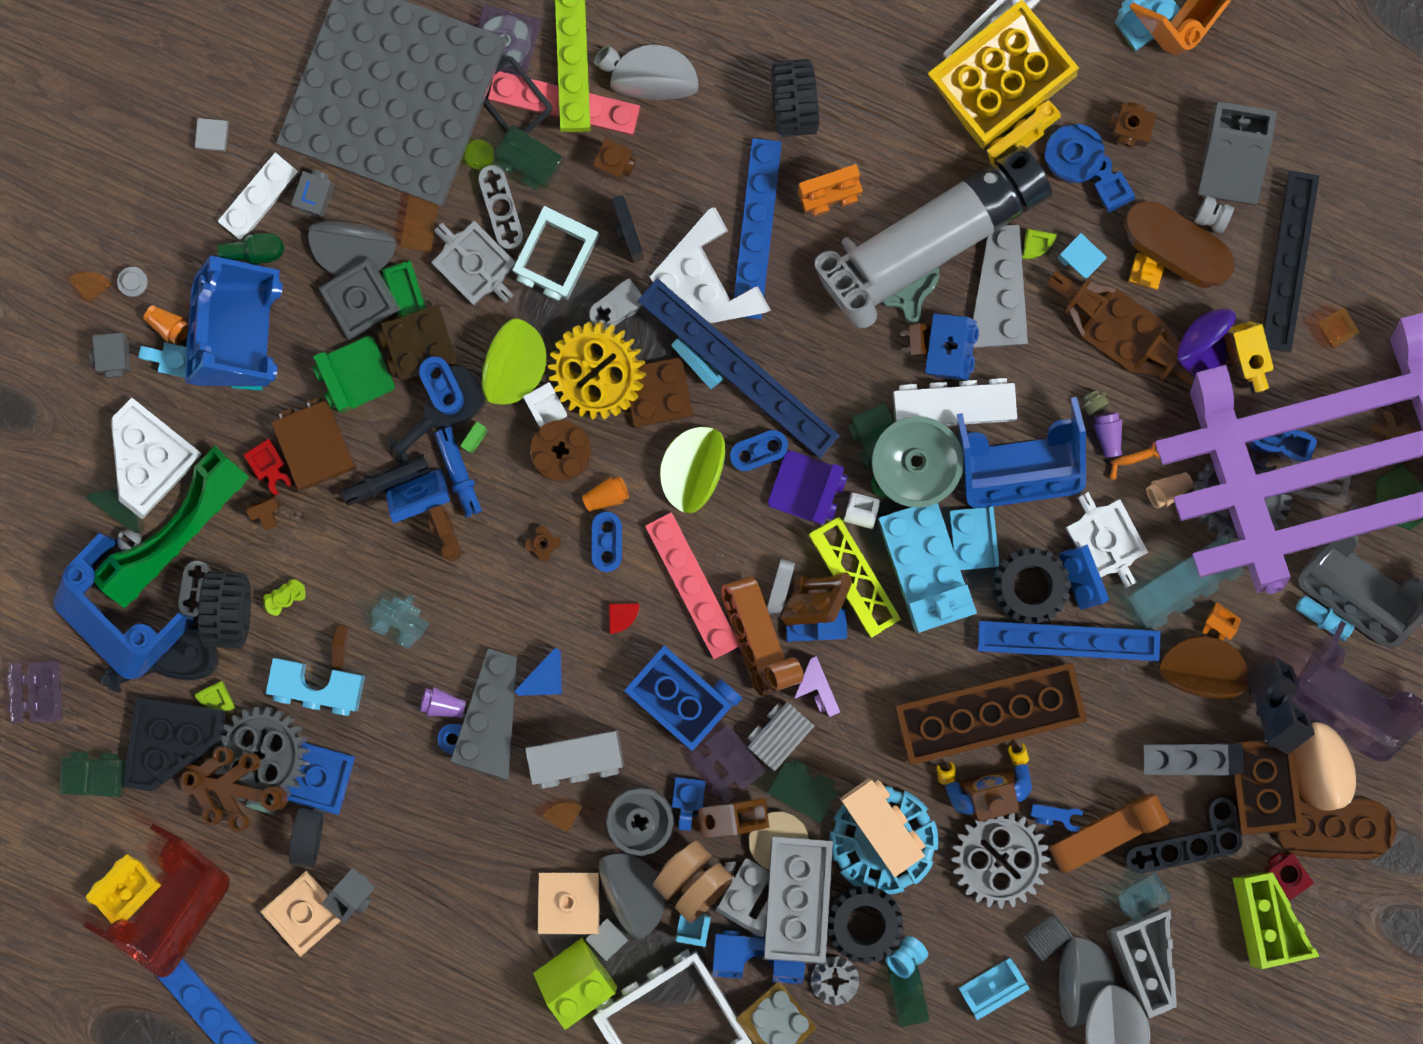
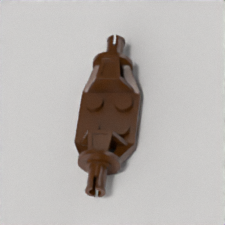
[1046,270,1195,387]

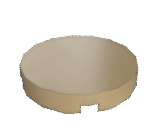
[749,811,808,870]

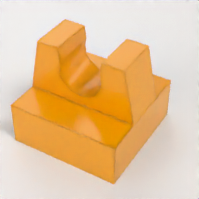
[1128,252,1164,291]

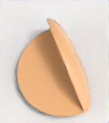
[1294,722,1356,811]

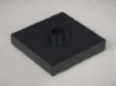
[612,195,644,263]

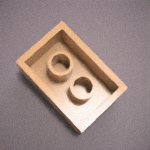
[839,778,926,877]

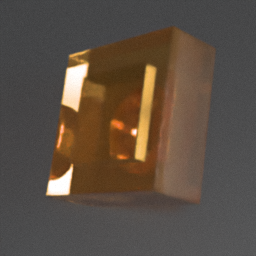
[1317,307,1360,349]

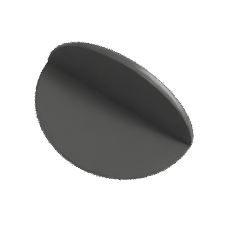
[308,221,397,276]
[598,854,665,940]
[1059,937,1115,1027]

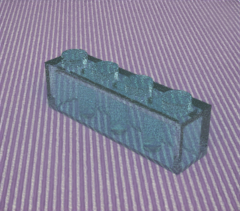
[1124,535,1246,630]

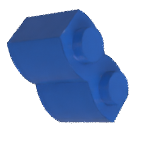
[1247,430,1317,464]

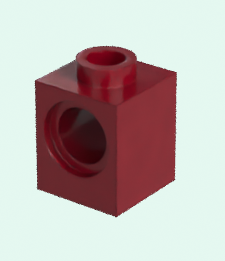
[1264,851,1314,901]

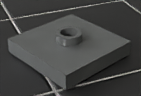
[319,257,401,340]

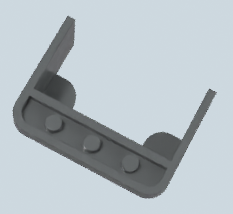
[1298,504,1423,648]

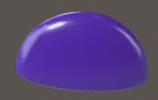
[1178,308,1236,376]

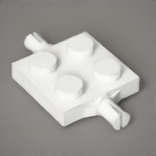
[1066,492,1148,588]

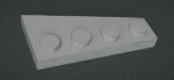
[973,225,1028,348]

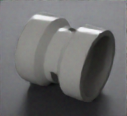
[1194,195,1234,235]

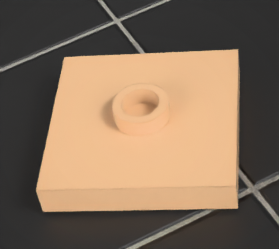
[260,871,340,957]
[538,873,600,934]

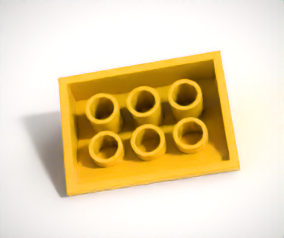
[928,0,1079,150]

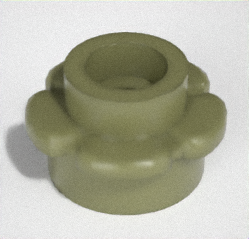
[1082,390,1110,417]

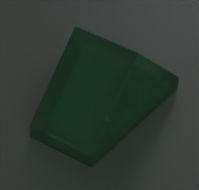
[86,488,144,534]

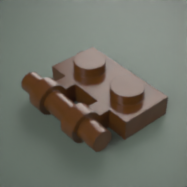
[427,505,461,561]

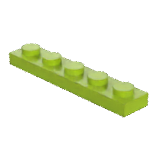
[555,0,590,132]

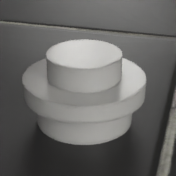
[117,267,148,297]

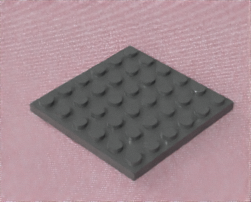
[276,0,508,207]

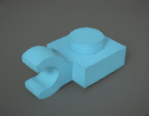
[138,342,187,378]

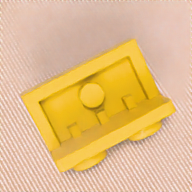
[85,854,161,928]

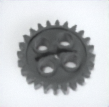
[1193,453,1292,544]
[213,707,310,805]

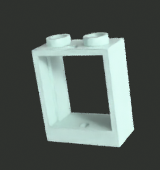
[512,206,599,301]

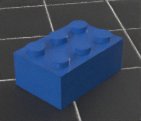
[624,645,733,751]

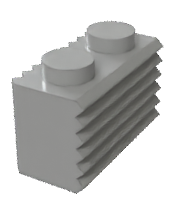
[747,702,814,771]

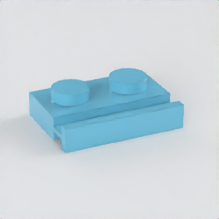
[949,507,999,570]

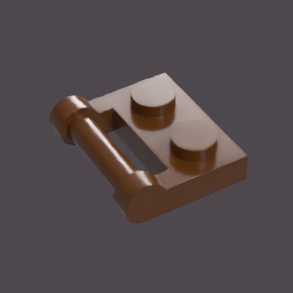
[781,572,852,626]

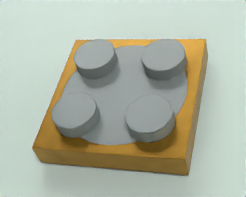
[736,982,817,1044]

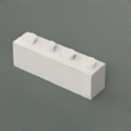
[893,378,1017,426]

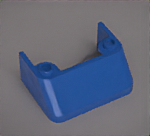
[957,397,1086,508]
[54,533,196,680]

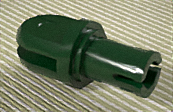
[217,233,284,264]

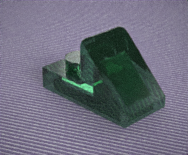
[887,965,930,1027]

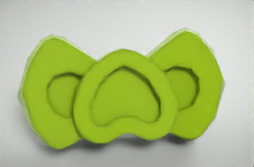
[262,579,306,616]

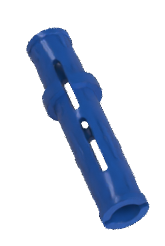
[433,427,483,518]

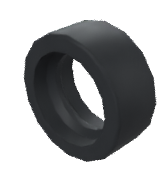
[289,808,324,868]

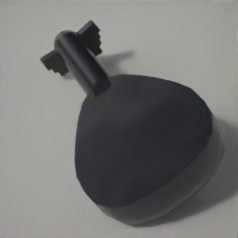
[389,366,487,462]
[100,626,219,693]

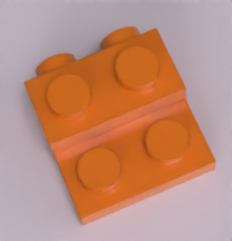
[797,164,863,217]

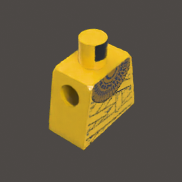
[1223,321,1273,393]

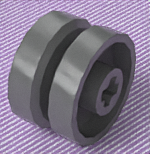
[606,787,674,856]

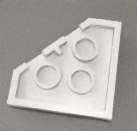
[111,398,202,519]

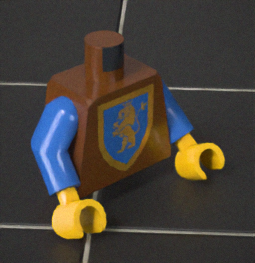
[937,743,1032,821]

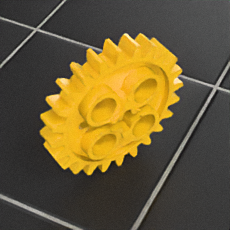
[548,321,646,419]

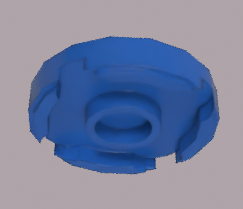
[1045,124,1105,183]

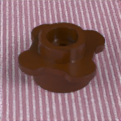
[525,526,561,562]

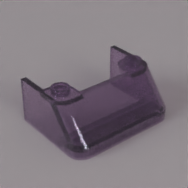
[1289,620,1423,762]

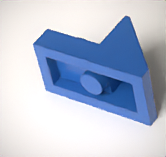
[786,609,847,642]

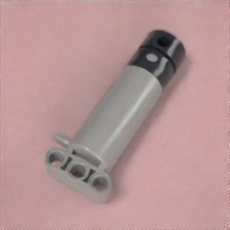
[815,145,1053,328]

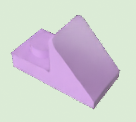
[794,656,840,717]

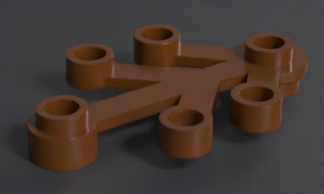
[179,747,288,832]

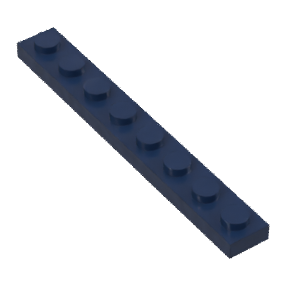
[637,278,840,458]

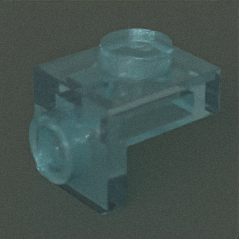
[1118,872,1171,922]

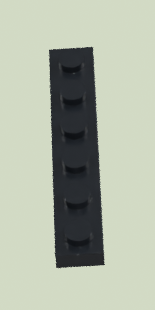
[1263,170,1320,353]

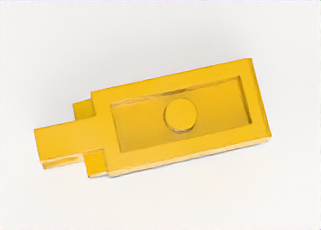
[987,100,1061,164]

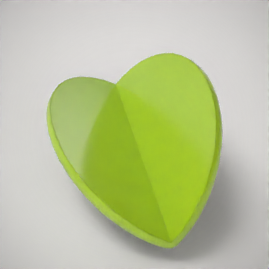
[481,318,547,405]
[660,427,725,514]

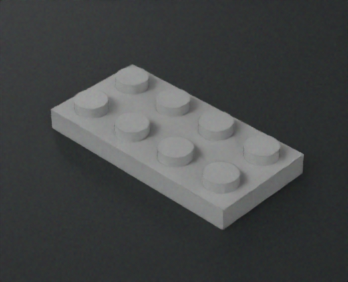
[764,837,833,964]

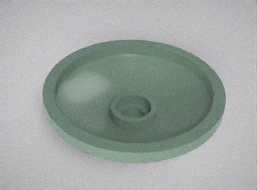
[872,416,963,507]

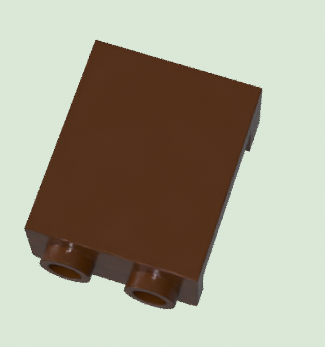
[271,398,358,491]

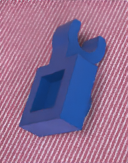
[672,777,706,831]
[1028,803,1083,832]

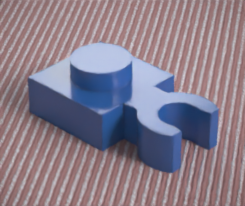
[1093,156,1135,213]

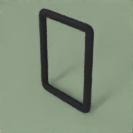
[484,56,552,142]

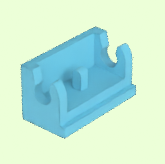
[958,958,1029,1020]

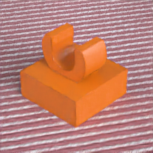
[1203,602,1242,641]

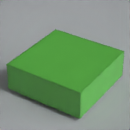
[460,422,488,454]

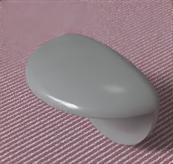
[610,45,698,100]
[1086,984,1150,1044]

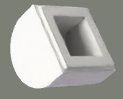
[843,492,880,529]

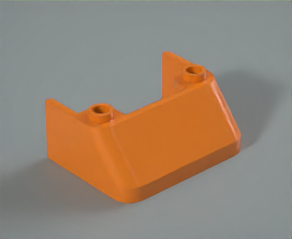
[1129,0,1231,55]

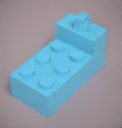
[877,503,977,633]

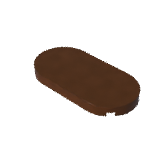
[1123,201,1235,288]
[1275,797,1397,860]

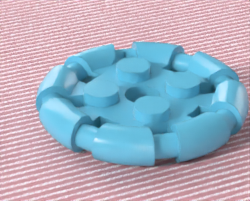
[829,786,938,895]

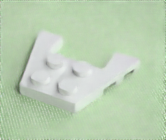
[650,208,771,323]

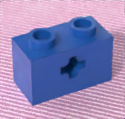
[925,314,979,381]

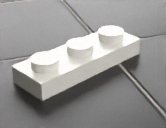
[218,153,299,241]

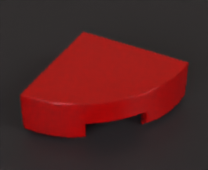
[609,604,640,634]

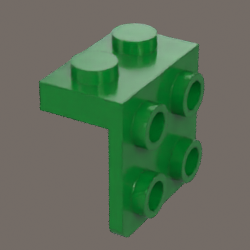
[312,336,395,414]

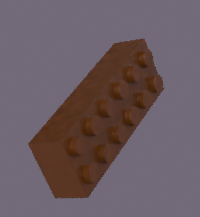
[894,662,1088,765]

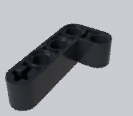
[1123,796,1243,874]

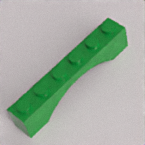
[94,445,250,609]

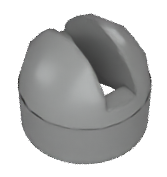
[594,45,620,72]
[117,528,142,551]

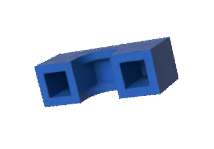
[712,931,805,985]

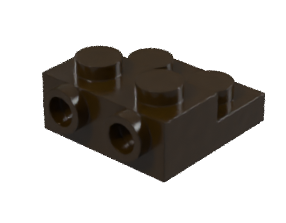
[377,304,458,381]

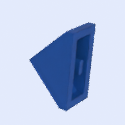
[514,647,563,696]

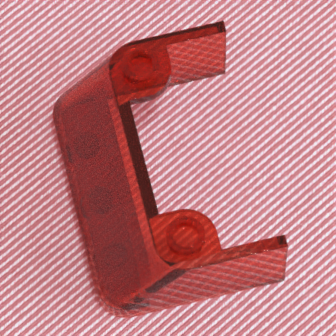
[83,824,230,977]

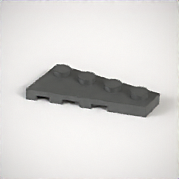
[450,648,517,782]

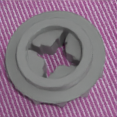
[811,956,859,1006]

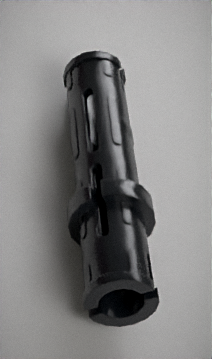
[340,454,431,506]

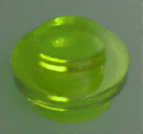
[465,140,495,170]

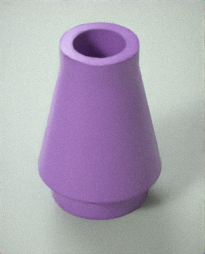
[1093,412,1122,458]
[420,687,466,718]

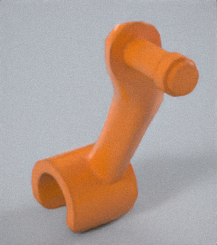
[1109,442,1160,480]

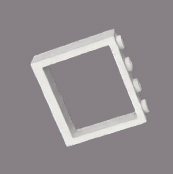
[593,949,754,1044]

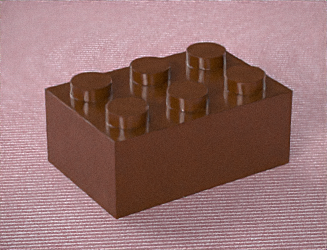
[1234,740,1303,836]

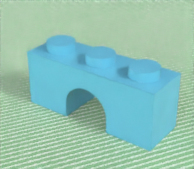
[266,658,365,716]

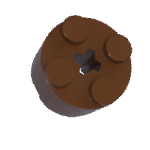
[530,420,592,482]

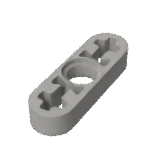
[479,165,524,251]

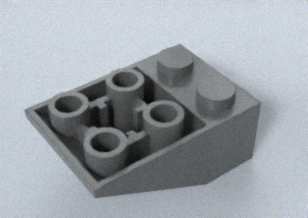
[1197,101,1277,205]

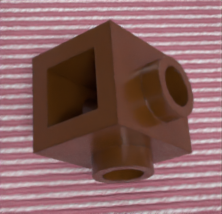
[1108,102,1157,148]

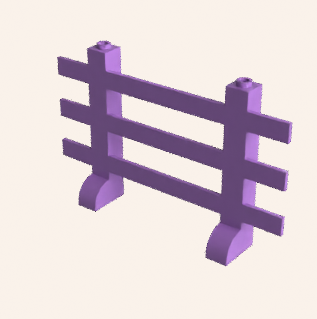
[1155,313,1423,594]

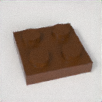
[629,357,694,428]

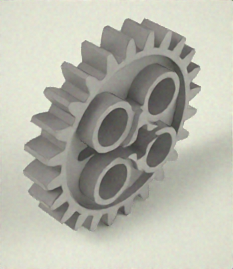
[951,813,1050,909]

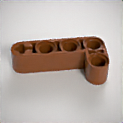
[721,576,804,696]
[1048,793,1170,874]

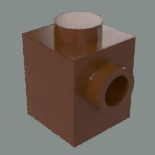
[593,138,636,183]

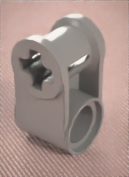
[590,279,643,330]

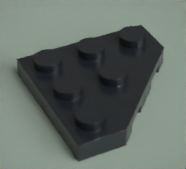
[122,697,226,791]

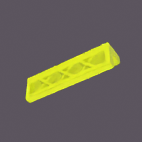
[808,516,901,638]

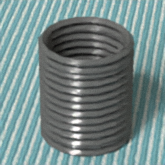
[1023,913,1073,961]

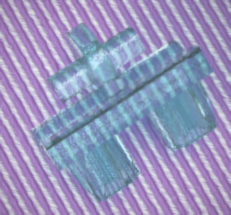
[371,594,430,649]

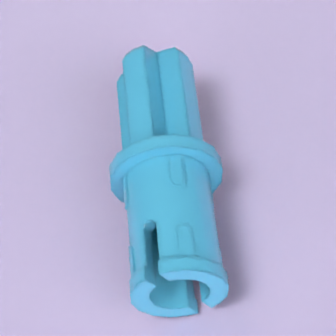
[1295,596,1354,642]

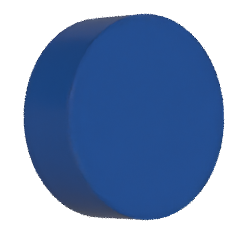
[714,678,743,706]

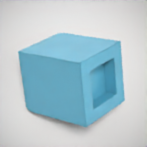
[1057,233,1107,279]
[675,913,711,947]

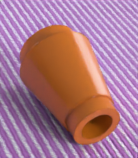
[143,305,188,345]
[582,476,629,512]

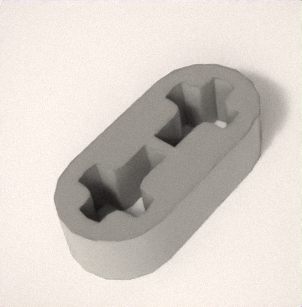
[767,559,795,618]
[178,561,212,617]

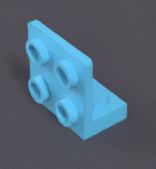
[1115,0,1180,52]

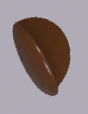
[1159,636,1248,699]

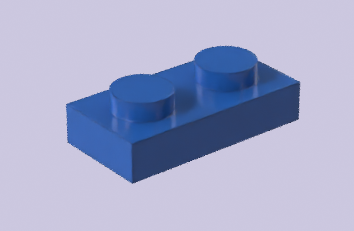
[1058,544,1109,610]

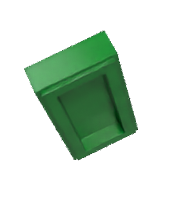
[382,261,426,316]

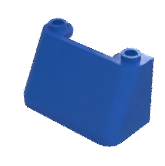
[185,255,283,386]

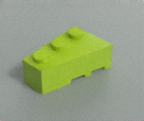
[1232,871,1320,969]

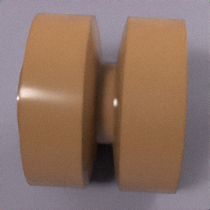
[653,841,734,923]

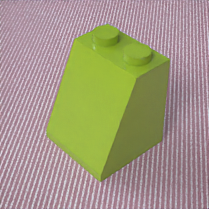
[533,937,617,1030]

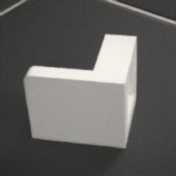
[524,382,567,428]

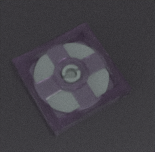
[477,4,542,76]

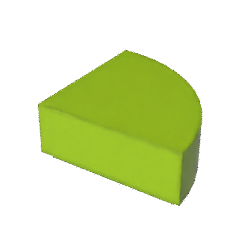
[1022,229,1057,260]
[194,681,236,711]

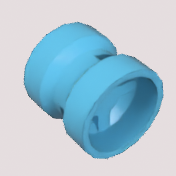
[886,936,928,979]

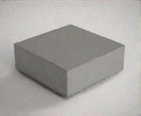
[195,118,229,152]
[585,918,628,961]

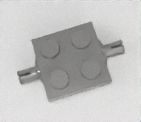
[431,221,516,306]

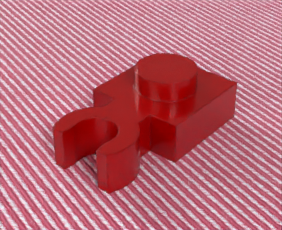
[244,439,293,495]

